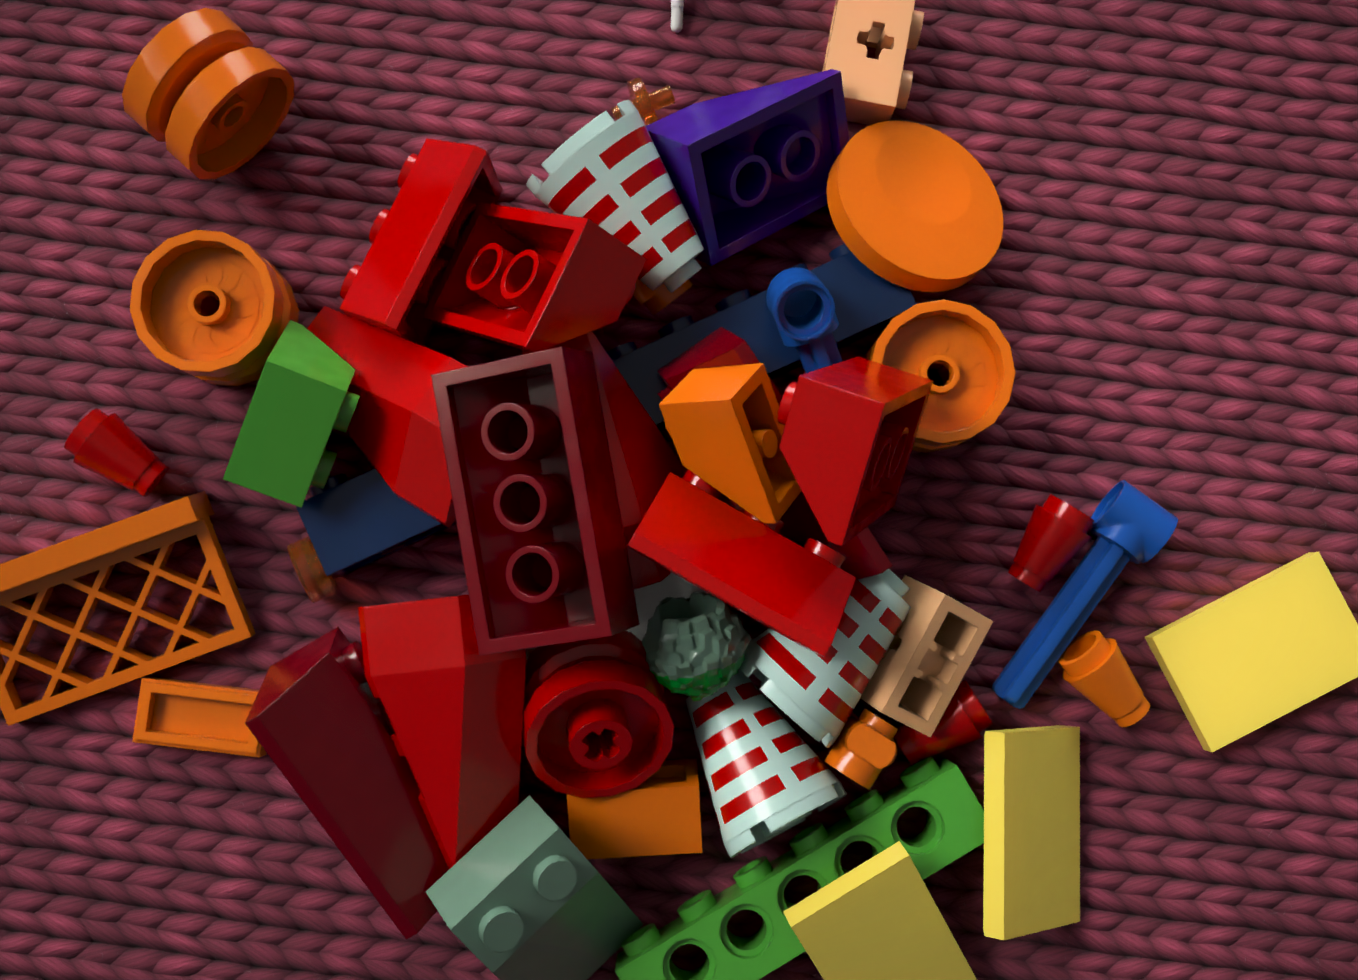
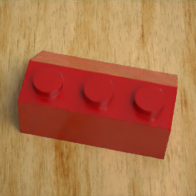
[339,138,503,346]
[422,202,647,352]
[778,357,933,546]
[627,469,856,657]

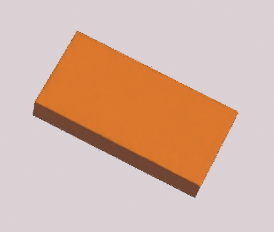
[132,677,267,758]

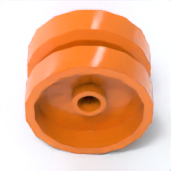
[122,8,294,179]
[130,230,299,386]
[863,299,1015,453]

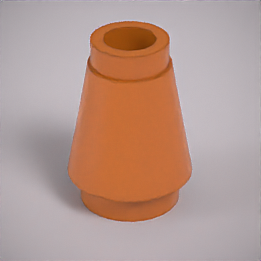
[1058,630,1150,727]

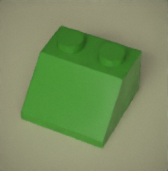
[223,320,360,508]

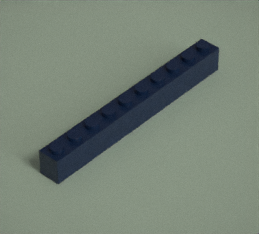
[296,243,916,577]

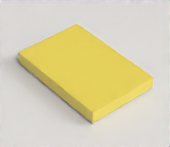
[1145,552,1358,752]
[983,725,1080,941]
[783,841,977,980]

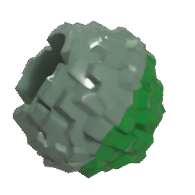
[642,592,751,702]

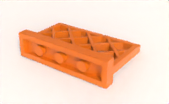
[0,491,256,726]

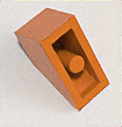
[658,363,801,524]

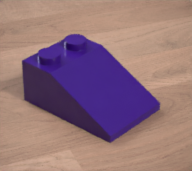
[646,69,849,266]

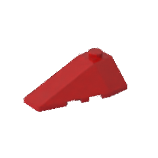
[307,306,468,528]

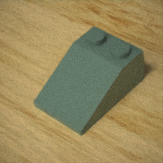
[425,795,643,980]

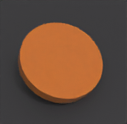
[826,120,1004,292]

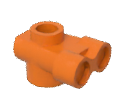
[824,708,898,790]

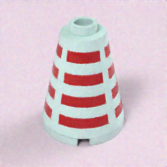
[526,100,704,293]
[739,569,911,748]
[686,670,847,858]

